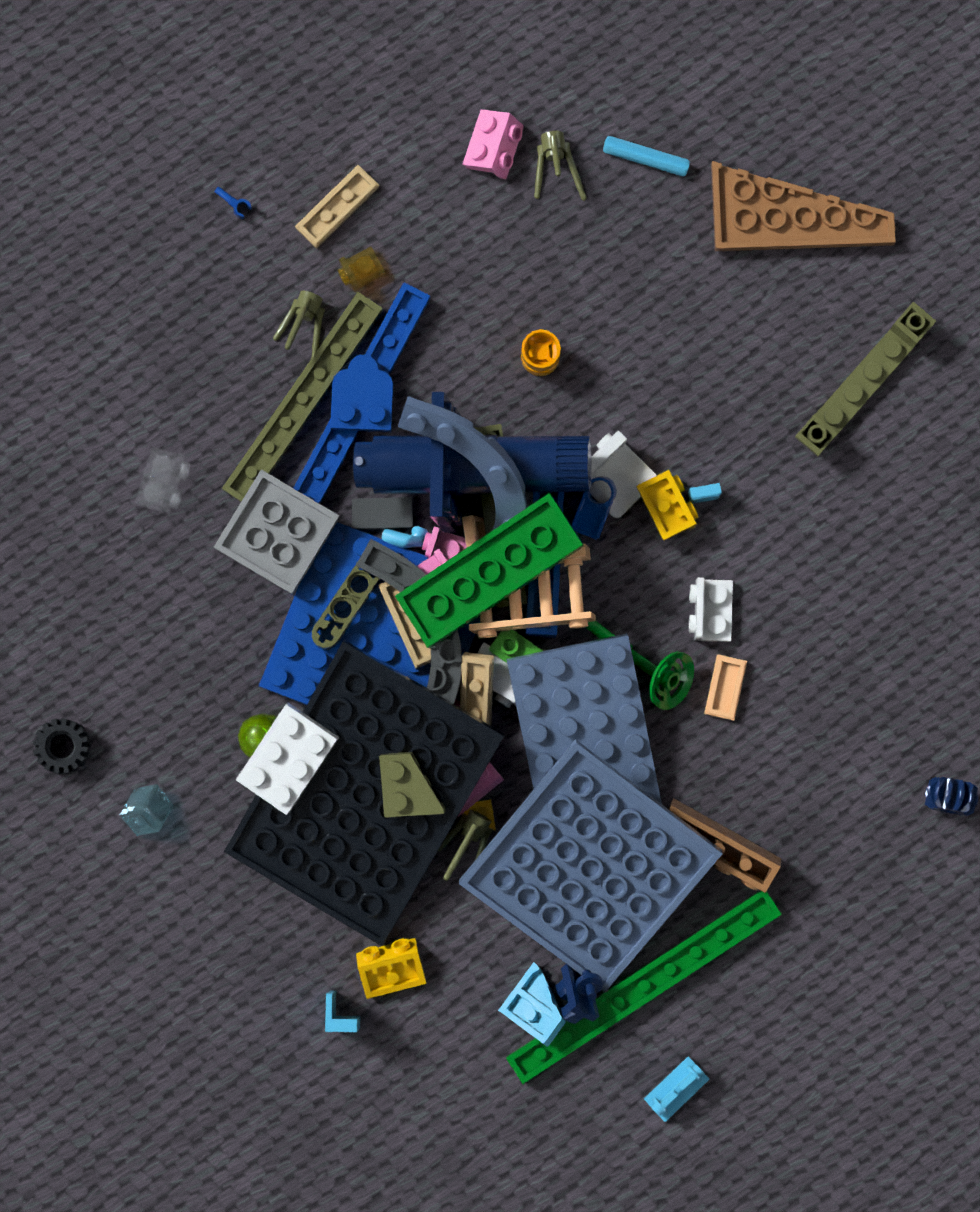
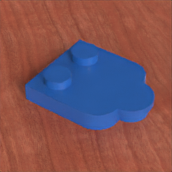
[330,355,393,432]

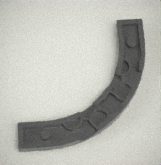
[356,539,462,704]

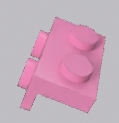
[462,110,524,179]

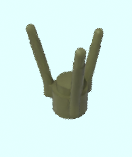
[534,131,587,201]
[273,290,325,359]
[438,810,493,881]

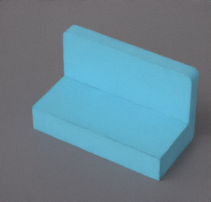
[325,991,360,1032]

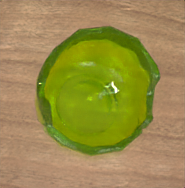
[237,713,277,758]

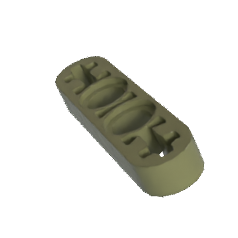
[312,560,381,650]

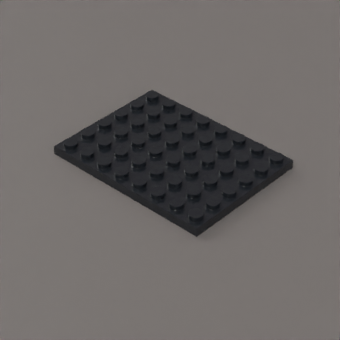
[224,640,505,946]

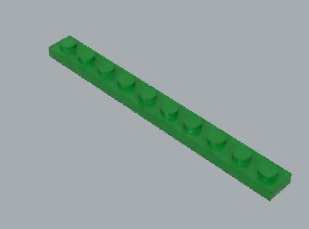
[506,890,782,1084]

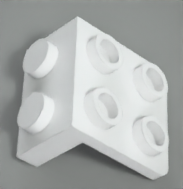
[590,430,657,518]

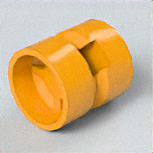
[521,329,561,376]

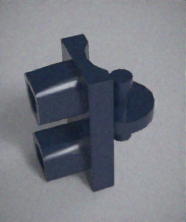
[555,964,603,1024]

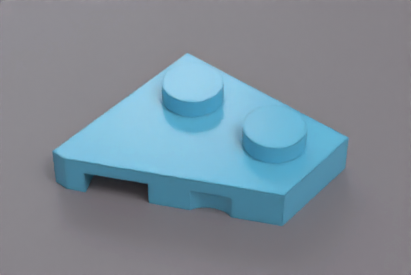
[498,962,566,1047]

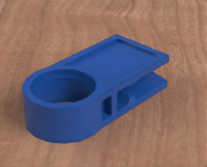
[571,476,617,540]

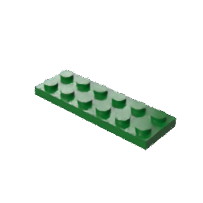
[395,493,584,648]

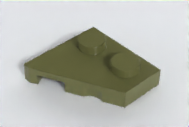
[379,752,445,817]

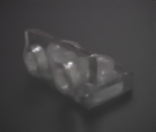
[135,447,191,515]

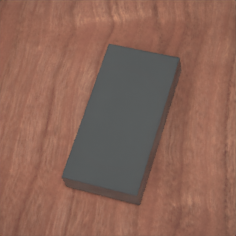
[352,497,413,530]

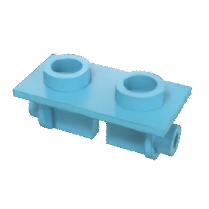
[644,1056,710,1122]

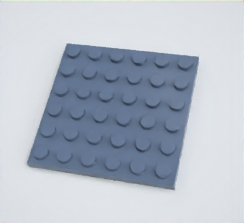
[459,739,723,992]

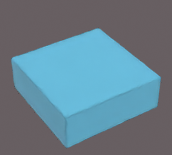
[688,483,722,504]

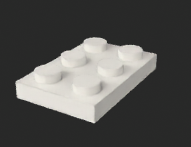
[236,703,339,815]

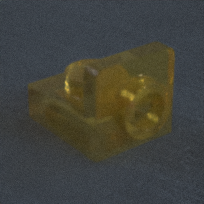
[337,247,386,291]

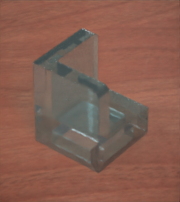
[120,784,173,836]

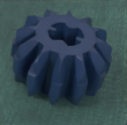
[925,777,979,816]

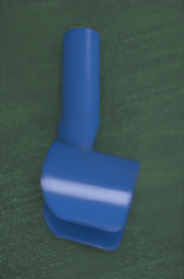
[215,187,251,219]

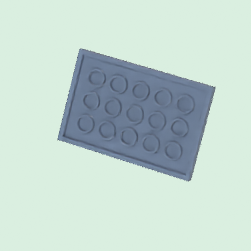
[506,633,662,804]

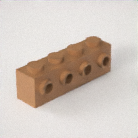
[668,798,781,893]

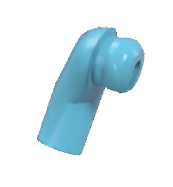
[382,526,428,548]

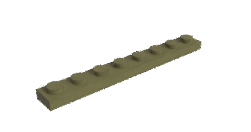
[222,292,383,502]

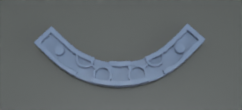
[398,397,528,531]

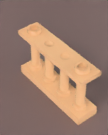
[469,544,596,638]

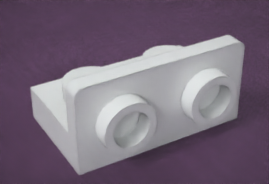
[689,577,733,642]

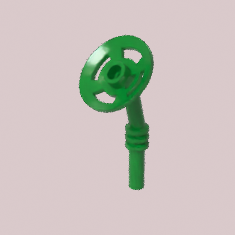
[585,621,694,710]

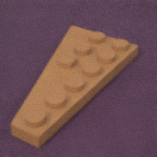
[711,161,896,251]

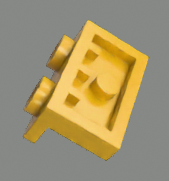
[636,470,699,541]
[356,938,426,999]

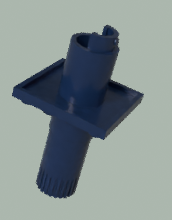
[353,392,592,534]

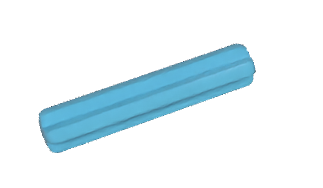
[603,136,690,176]

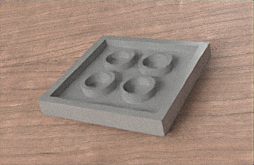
[214,470,340,595]

